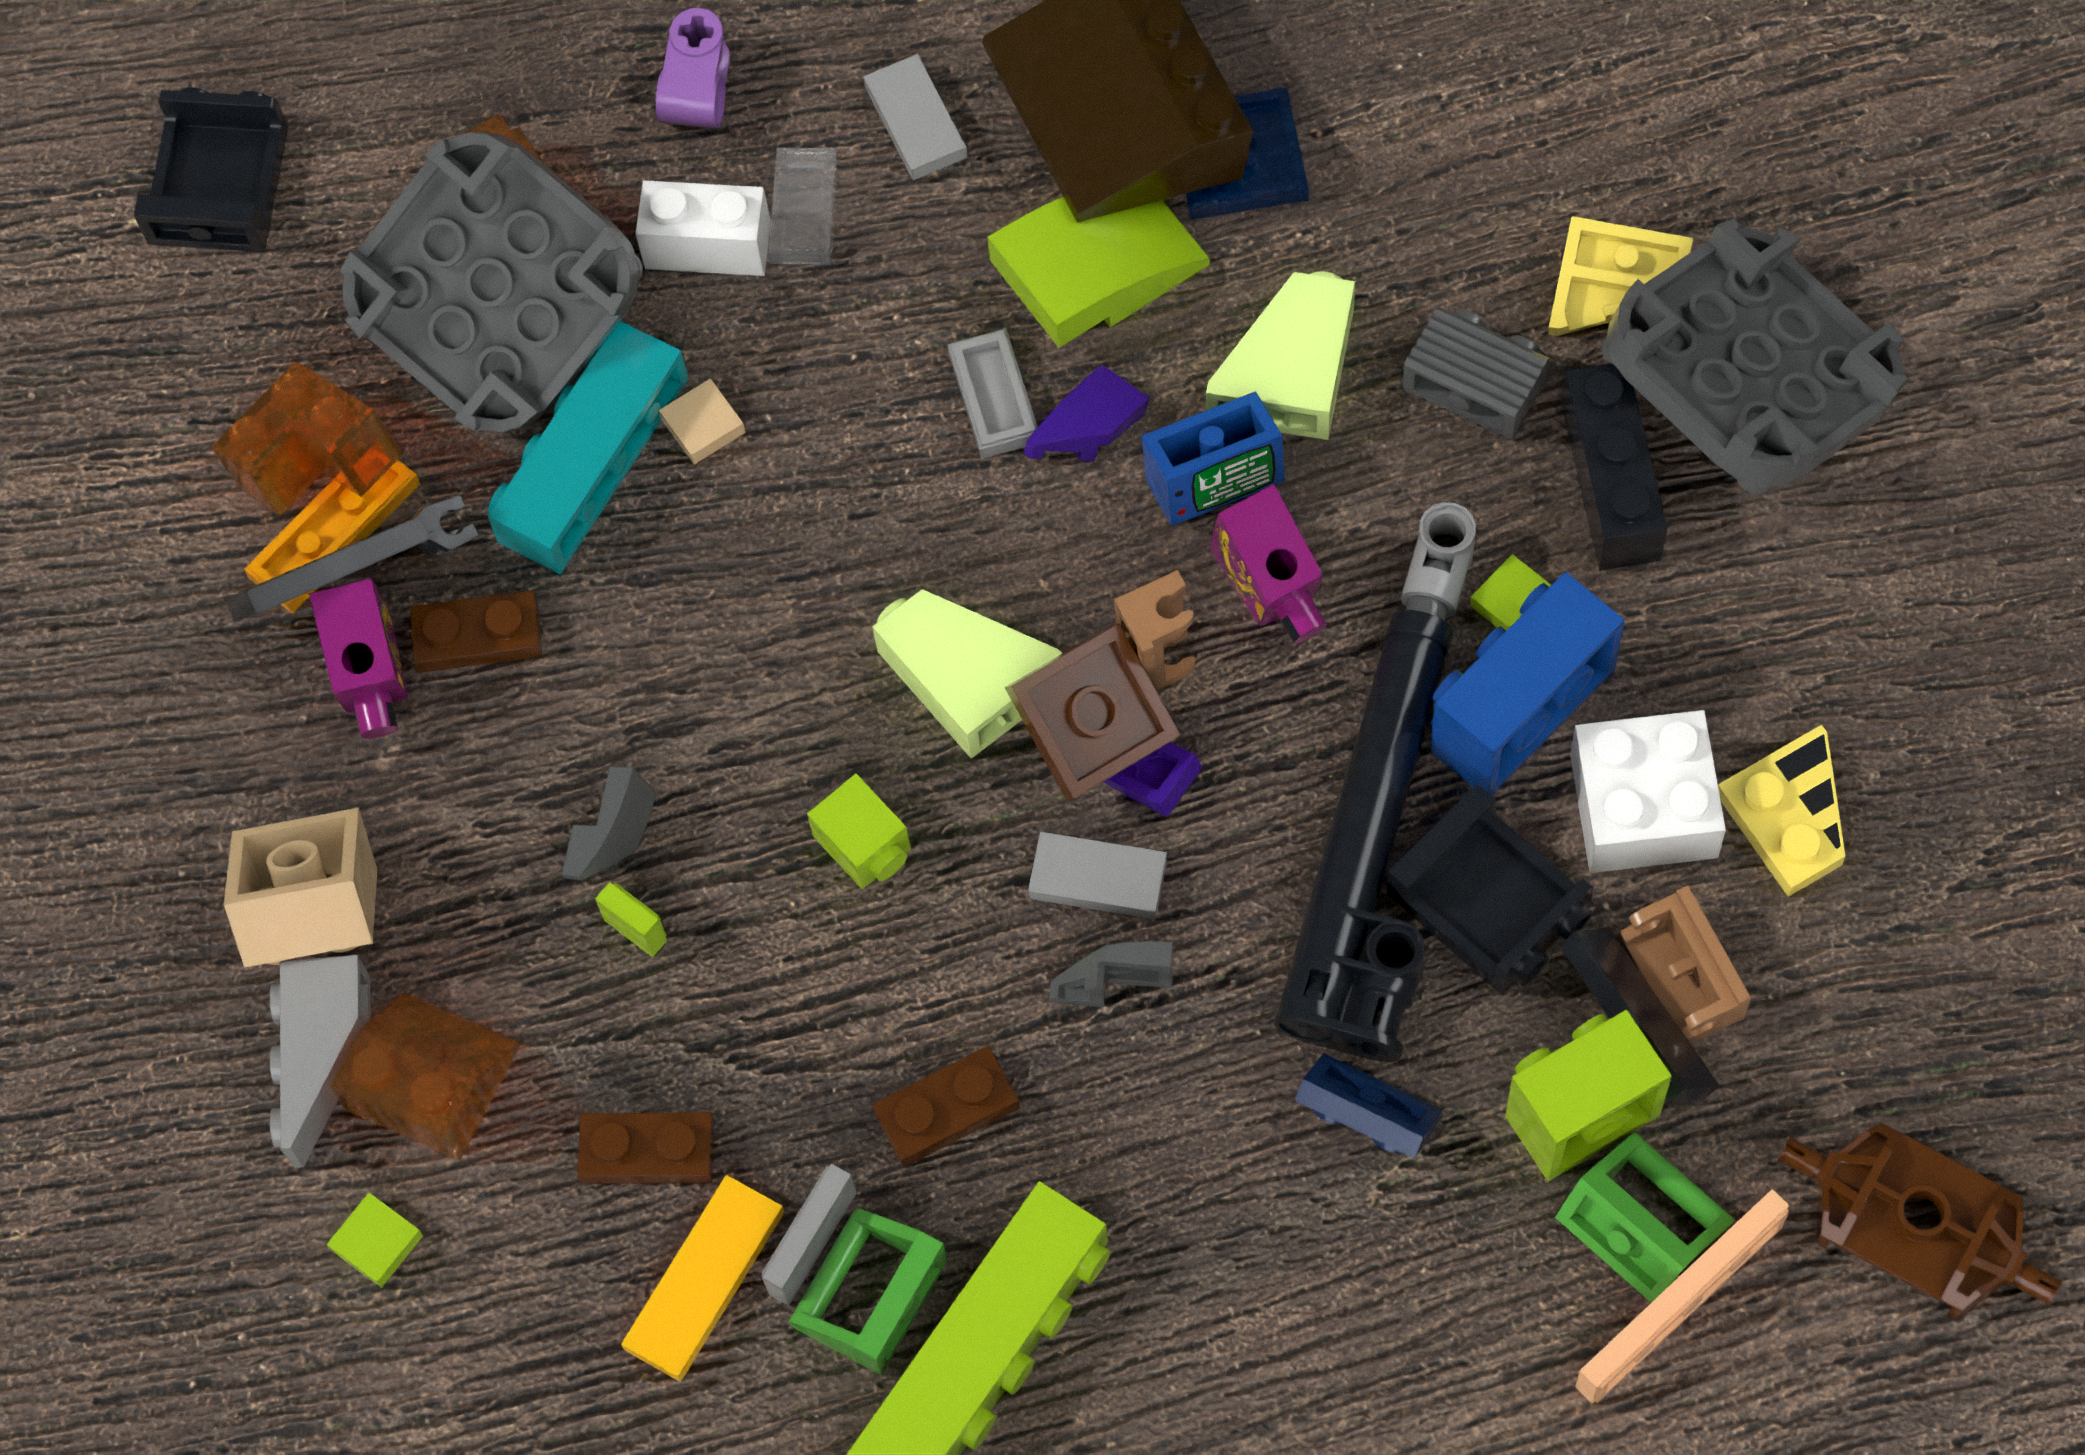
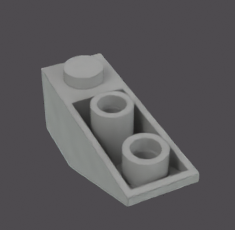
[270,955,371,1168]

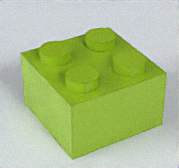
[1505,1010,1672,1182]

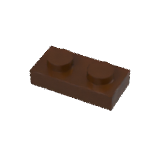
[410,590,543,673]
[872,1045,1020,1168]
[577,1112,714,1184]

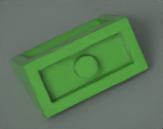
[1555,1132,1737,1303]
[788,1207,948,1376]

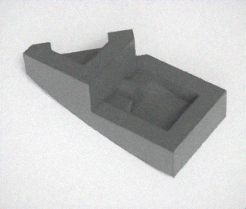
[562,766,656,880]
[1049,941,1174,1007]

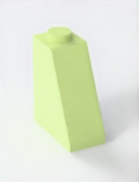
[1206,271,1355,440]
[872,589,1062,759]

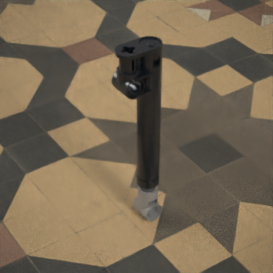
[1274,502,1476,1062]

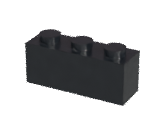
[1561,363,1667,571]

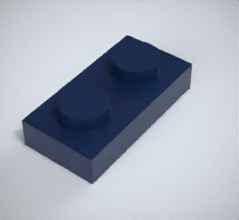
[1294,1053,1443,1159]

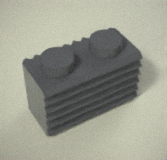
[1402,306,1550,440]

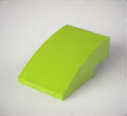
[987,197,1210,348]

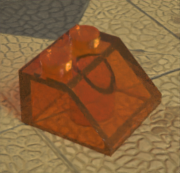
[330,993,520,1160]

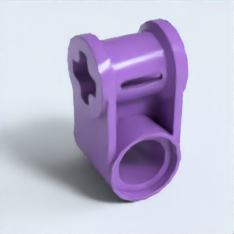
[656,8,730,128]

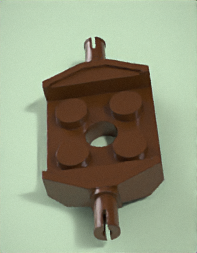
[1778,1123,2063,1319]

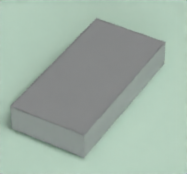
[863,54,967,180]
[947,328,1038,459]
[1028,832,1167,920]
[761,1164,857,1306]

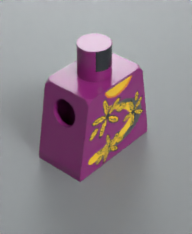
[1209,484,1327,644]
[309,578,408,739]

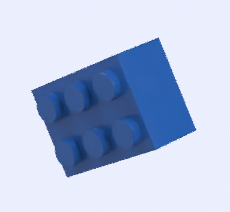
[1430,571,1625,795]

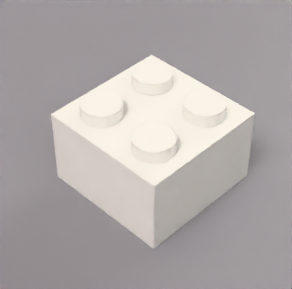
[1570,710,1726,873]

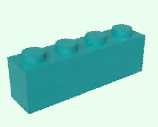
[488,321,689,575]

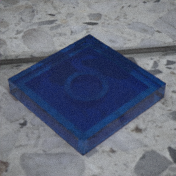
[1185,87,1309,220]

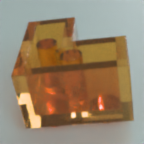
[211,361,403,516]

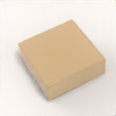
[659,378,746,465]

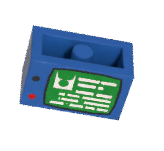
[1141,391,1285,526]

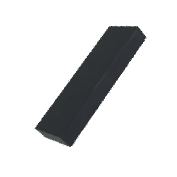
[1560,929,1720,1103]

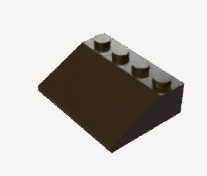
[982,0,1254,222]

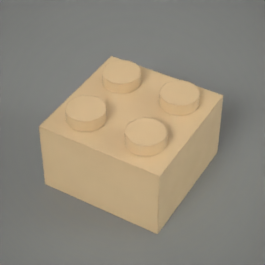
[224,807,377,968]

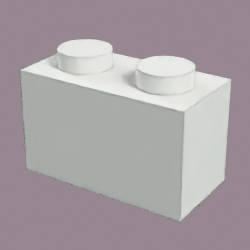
[635,180,771,276]

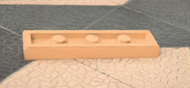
[1575,1189,1790,1404]

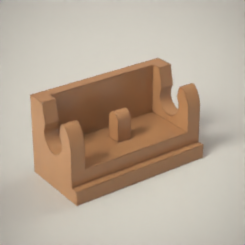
[1114,570,1195,691]
[1619,885,1751,1044]

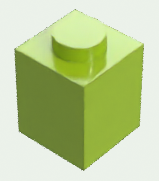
[807,774,911,890]

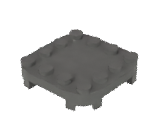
[339,131,643,432]
[1601,218,1908,494]

